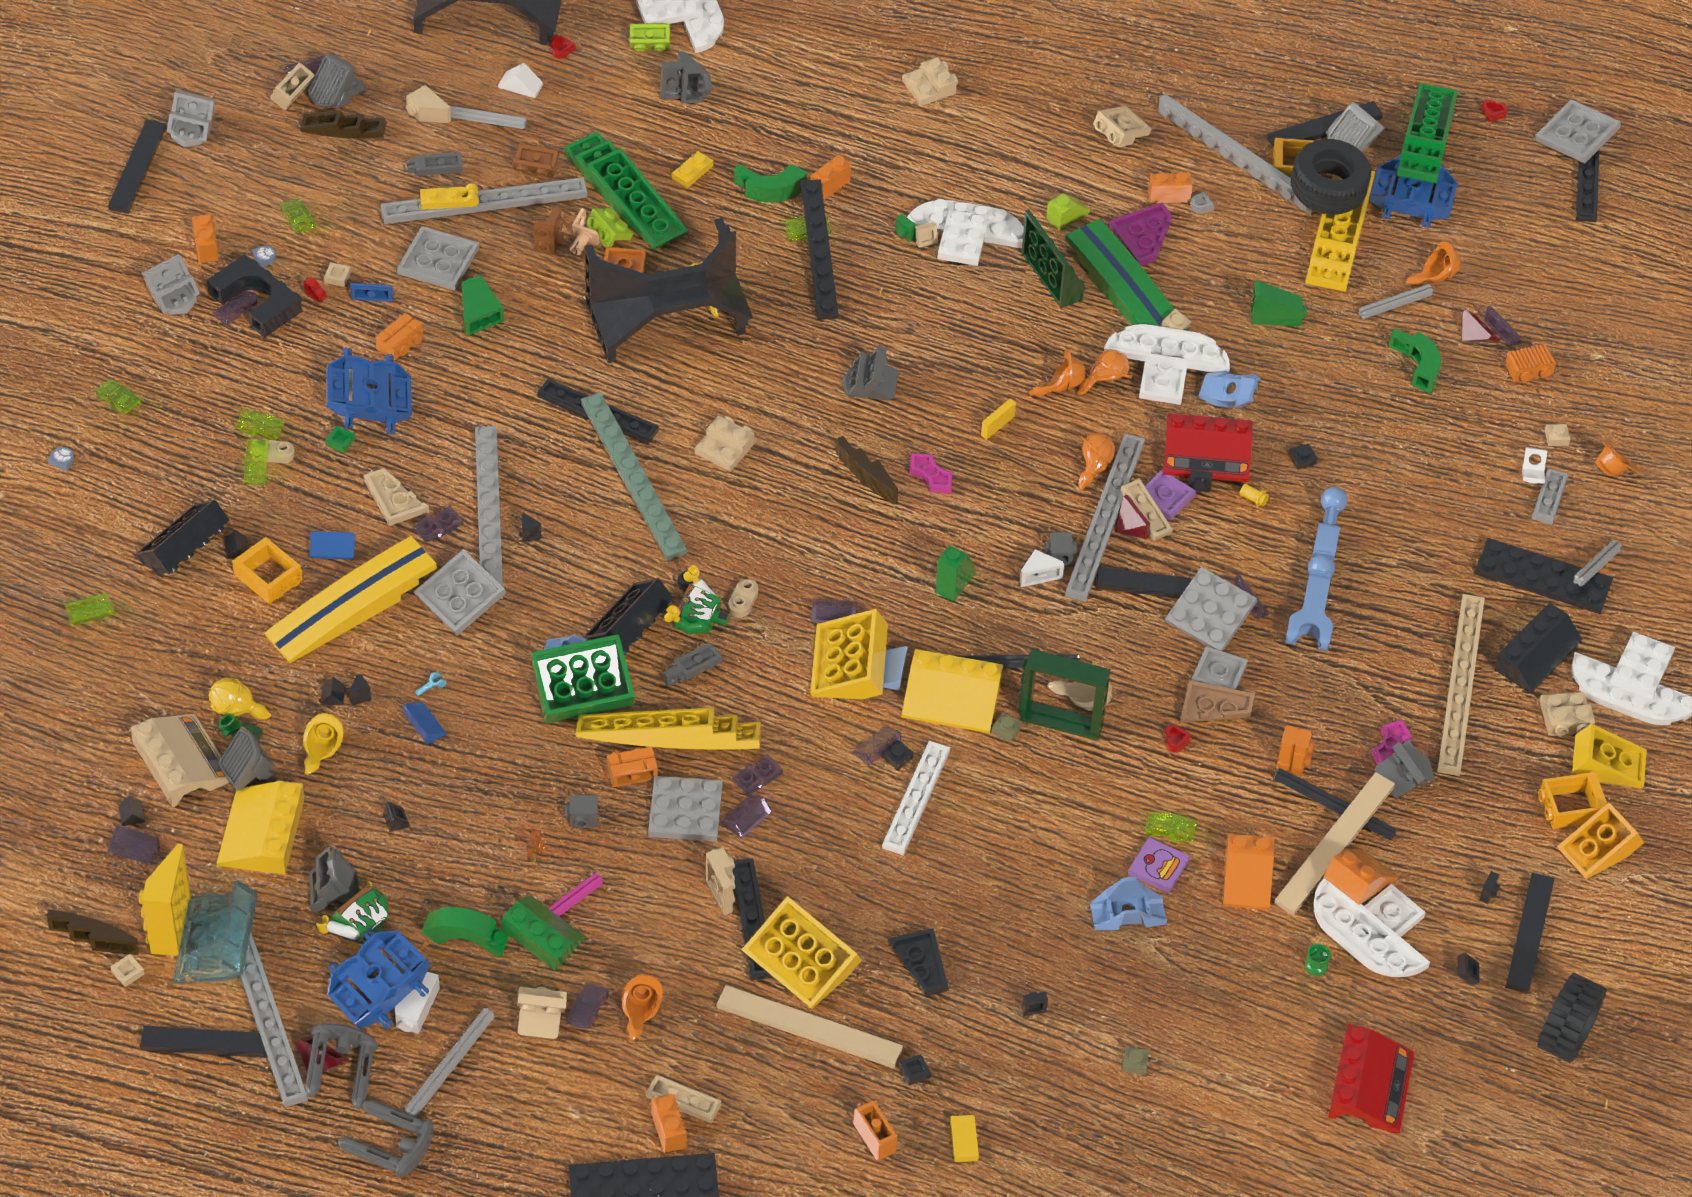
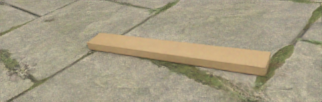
[1274,772,1395,916]
[717,985,903,1068]

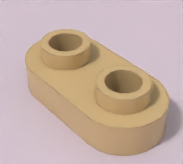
[251,439,295,463]
[728,579,758,618]

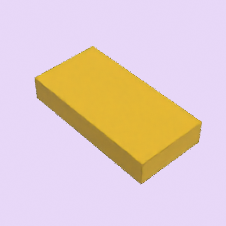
[981,399,1016,440]
[950,1115,979,1162]

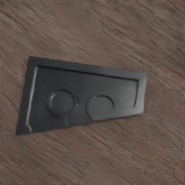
[888,928,949,996]

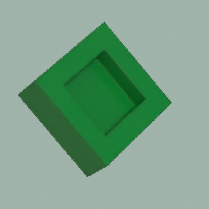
[895,214,916,243]
[325,426,356,453]

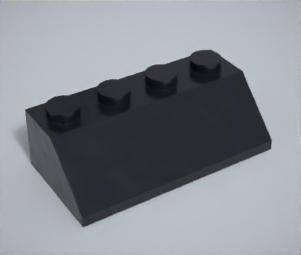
[134,499,230,574]
[583,578,674,654]
[1495,602,1582,694]

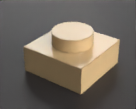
[915,222,938,248]
[324,263,351,287]
[1161,309,1191,330]
[1545,424,1570,446]
[111,954,145,987]

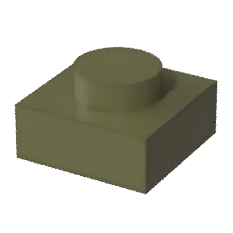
[991,712,1022,742]
[1122,1047,1149,1075]

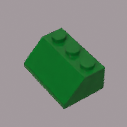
[501,895,585,971]

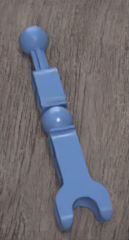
[1286,487,1348,651]

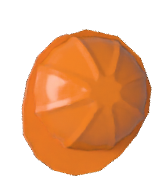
[1406,241,1461,285]
[1029,349,1085,396]
[1077,349,1133,395]
[1078,433,1115,490]
[621,974,663,1041]

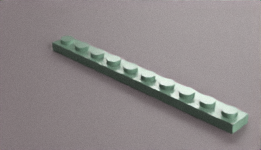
[581,392,687,561]

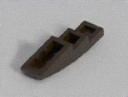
[300,110,387,139]
[836,436,898,505]
[47,909,139,955]

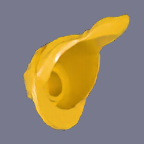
[209,678,271,720]
[303,713,344,775]

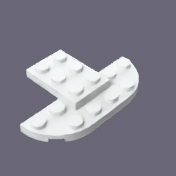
[636,0,724,53]
[907,199,1024,266]
[1104,324,1230,405]
[1571,632,1692,725]
[1313,878,1430,977]

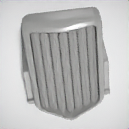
[167,90,216,147]
[1326,102,1385,152]
[142,254,200,315]

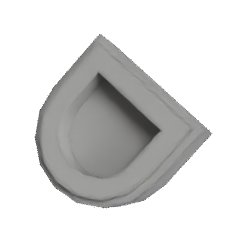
[1190,192,1215,214]

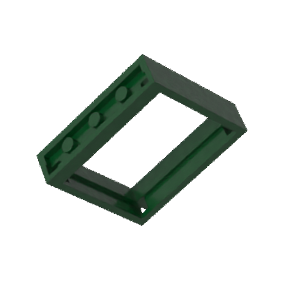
[1017,649,1111,741]

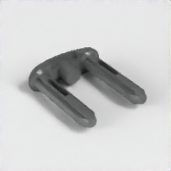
[305,1023,378,1109]
[338,1100,434,1178]

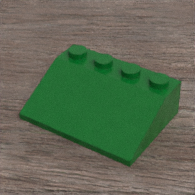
[531,634,635,724]

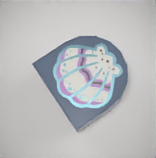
[252,246,276,268]
[48,447,74,471]

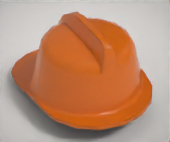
[1595,441,1643,476]

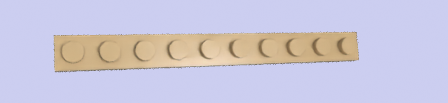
[1437,594,1485,776]

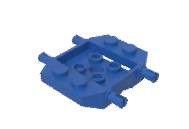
[1369,155,1458,228]
[326,348,412,435]
[327,929,430,1029]

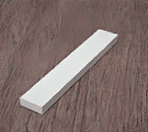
[882,741,950,855]

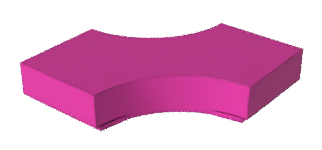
[909,453,953,494]
[1372,719,1412,764]

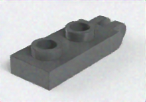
[406,152,463,176]

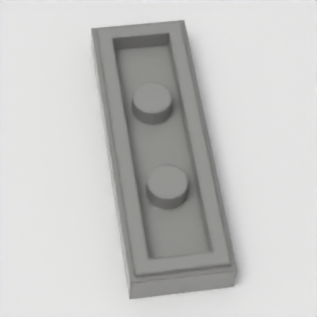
[1531,468,1569,525]

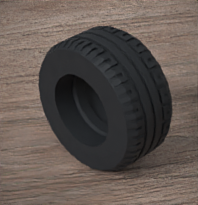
[1290,139,1372,215]

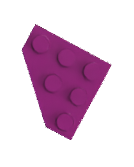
[1108,202,1172,266]

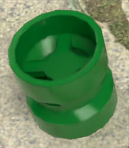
[1305,944,1331,976]

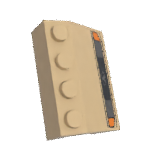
[130,714,230,808]

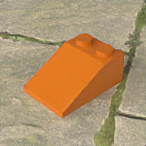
[1223,833,1274,910]
[1324,849,1398,905]

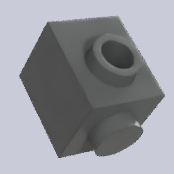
[1045,532,1077,567]
[565,794,598,828]

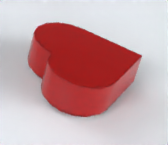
[552,36,576,59]
[1481,100,1508,122]
[303,277,327,303]
[1164,725,1192,753]

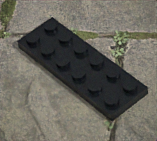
[1474,538,1614,614]
[569,1153,719,1197]

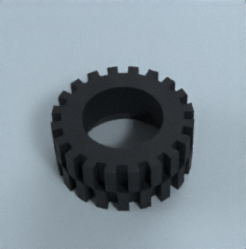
[1537,972,1607,1063]

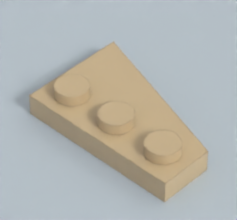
[364,468,429,526]

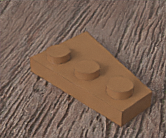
[1180,680,1255,723]

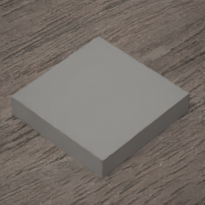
[1191,646,1248,690]

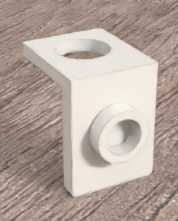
[1522,447,1547,484]

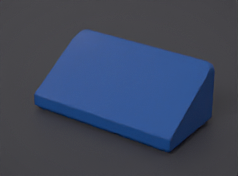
[350,283,395,302]
[310,531,356,560]
[403,702,447,744]

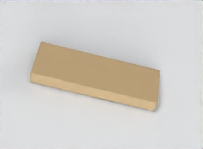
[1120,478,1173,542]
[646,1074,722,1124]

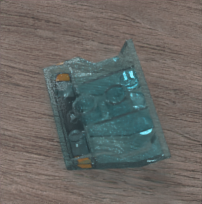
[173,880,258,983]

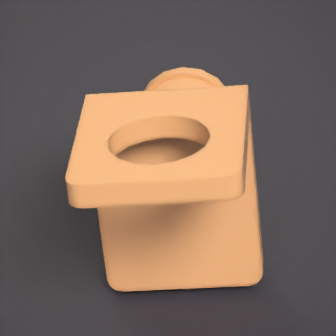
[569,208,600,255]

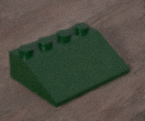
[1021,209,1085,308]

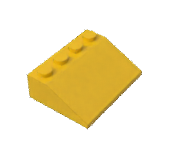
[810,609,888,699]
[901,649,1003,733]
[217,781,305,875]
[139,844,191,956]
[742,896,862,1009]

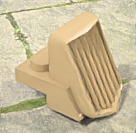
[517,987,567,1039]

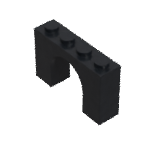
[207,254,302,338]

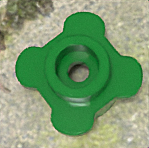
[219,714,242,736]

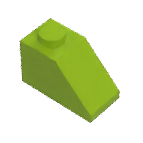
[1046,193,1090,231]

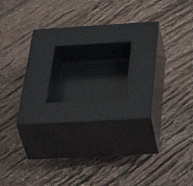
[1288,444,1318,470]
[1189,470,1212,493]
[881,740,914,770]
[1479,871,1501,904]
[1457,952,1479,985]
[1021,992,1048,1016]
[899,1054,931,1085]

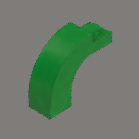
[734,164,807,203]
[1389,328,1441,394]
[421,907,509,957]

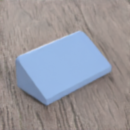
[883,646,908,690]

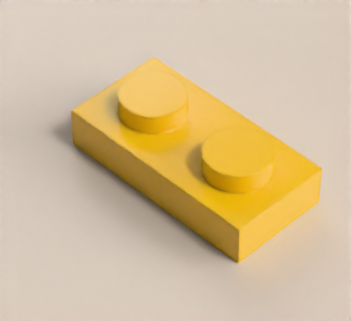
[672,151,713,188]

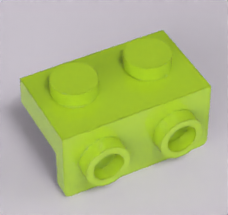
[630,24,670,52]
[585,208,633,248]

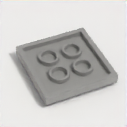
[1535,99,1621,163]
[397,226,479,291]
[414,549,507,635]
[1165,567,1257,651]
[648,776,723,841]

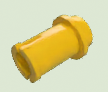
[1240,483,1269,506]

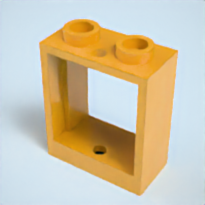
[1273,138,1326,178]
[232,537,303,604]
[1538,772,1607,829]

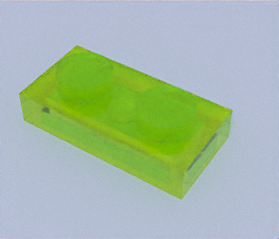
[65,593,114,626]

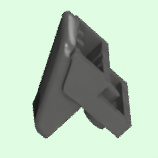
[660,51,713,104]
[307,53,365,108]
[841,345,899,401]
[219,726,278,791]
[1375,740,1436,798]
[310,846,359,913]

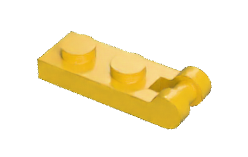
[420,183,479,210]

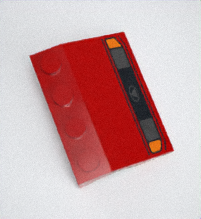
[1163,413,1253,482]
[1328,1024,1415,1133]

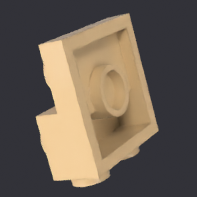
[902,57,958,106]
[1093,106,1152,147]
[695,415,754,472]
[1539,692,1595,736]
[706,848,735,915]

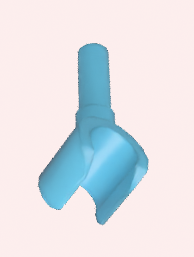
[415,673,447,696]

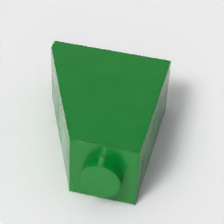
[462,275,504,336]
[1251,281,1307,326]
[935,545,976,602]

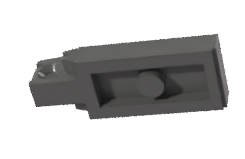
[663,643,723,686]

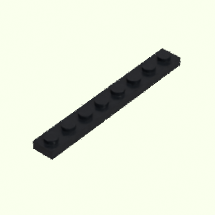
[800,179,839,320]

